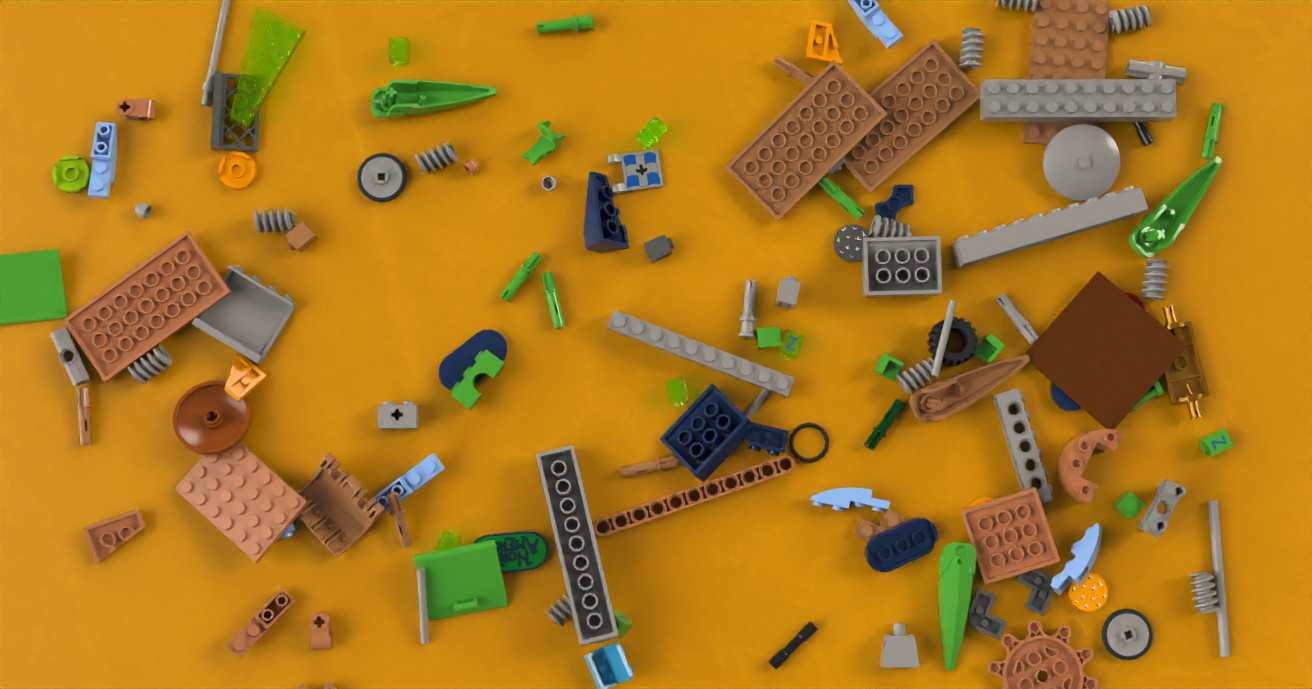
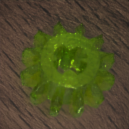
[636,117,667,150]

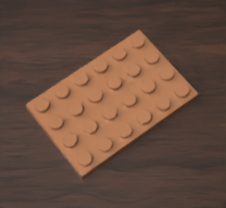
[175,442,309,563]

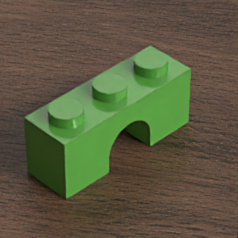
[451,349,506,410]

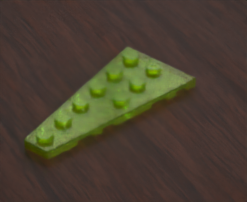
[230,5,306,128]

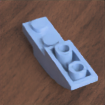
[847,0,903,50]
[88,122,117,199]
[371,453,446,515]
[809,487,890,512]
[1050,523,1102,595]

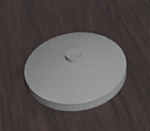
[1042,124,1120,201]

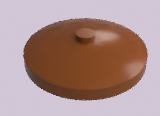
[173,381,252,455]

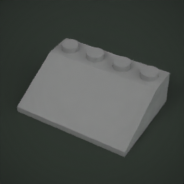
[862,236,942,297]

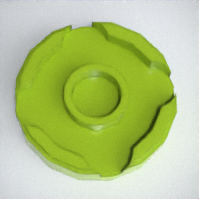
[52,155,91,193]

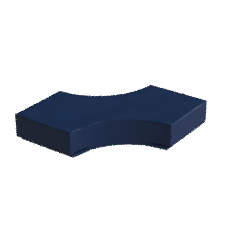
[875,185,914,221]

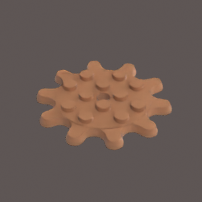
[987,620,1099,689]

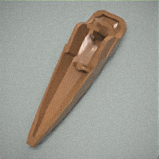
[909,354,1030,422]

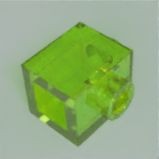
[434,528,463,551]

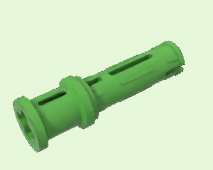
[536,13,594,34]

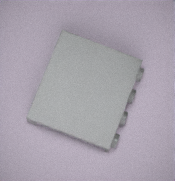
[192,265,297,364]

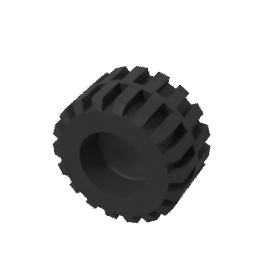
[927,317,979,367]

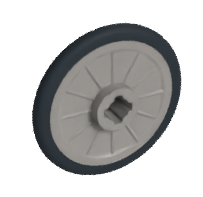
[357,153,407,202]
[1102,609,1153,660]

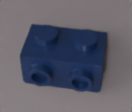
[746,423,789,456]

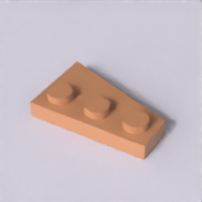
[83,508,146,564]

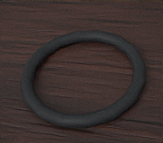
[789,423,829,463]

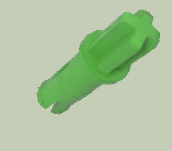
[1201,103,1224,160]
[817,176,865,221]
[499,252,542,303]
[542,272,565,329]

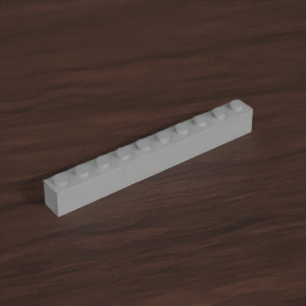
[607,310,795,397]

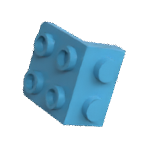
[584,642,633,689]

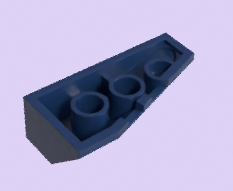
[583,171,629,253]

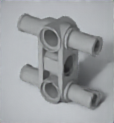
[1138,479,1186,538]

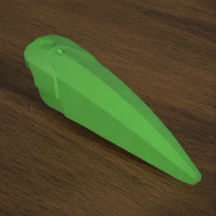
[371,79,496,118]
[1129,156,1222,258]
[938,542,976,670]

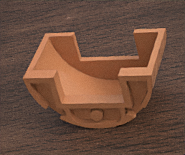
[1057,429,1123,504]

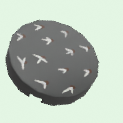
[833,224,871,262]

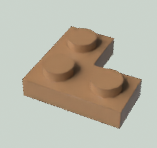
[853,509,905,542]

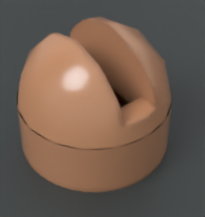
[463,159,480,176]

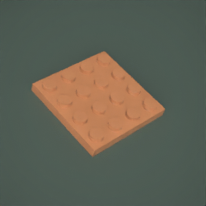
[960,487,1061,584]

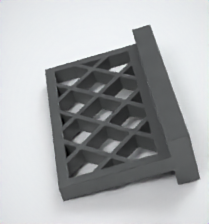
[210,71,262,152]

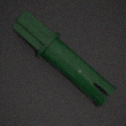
[864,399,906,450]

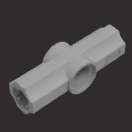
[1125,60,1187,86]
[50,327,91,387]

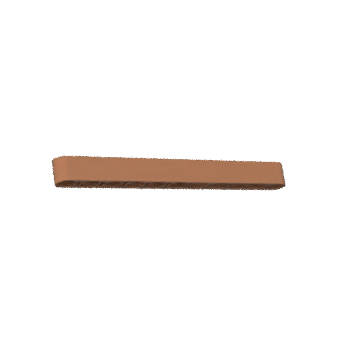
[594,456,795,536]

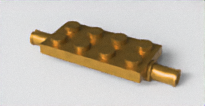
[1162,305,1210,420]

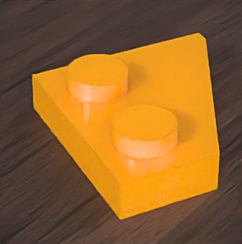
[806,20,843,65]
[224,352,266,402]

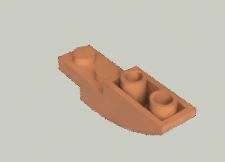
[226,588,296,659]

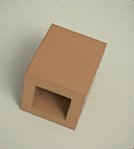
[285,221,318,253]

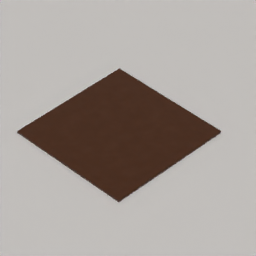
[1024,271,1188,430]

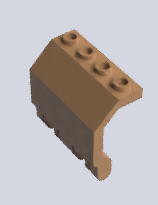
[296,452,385,558]

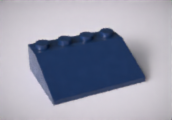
[660,383,757,482]

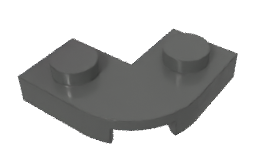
[1015,569,1053,616]
[968,588,1007,640]

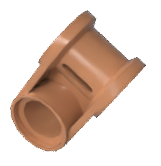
[116,98,156,121]
[310,611,333,650]

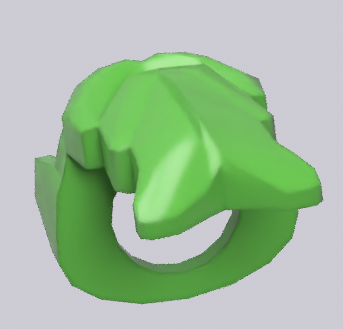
[522,120,566,166]

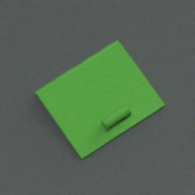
[0,249,68,324]
[414,540,509,621]

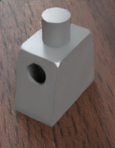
[880,623,919,667]

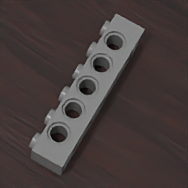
[993,388,1053,503]

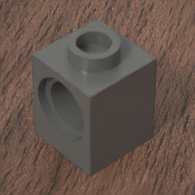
[644,234,674,264]

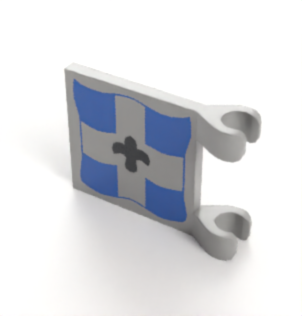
[607,149,663,194]

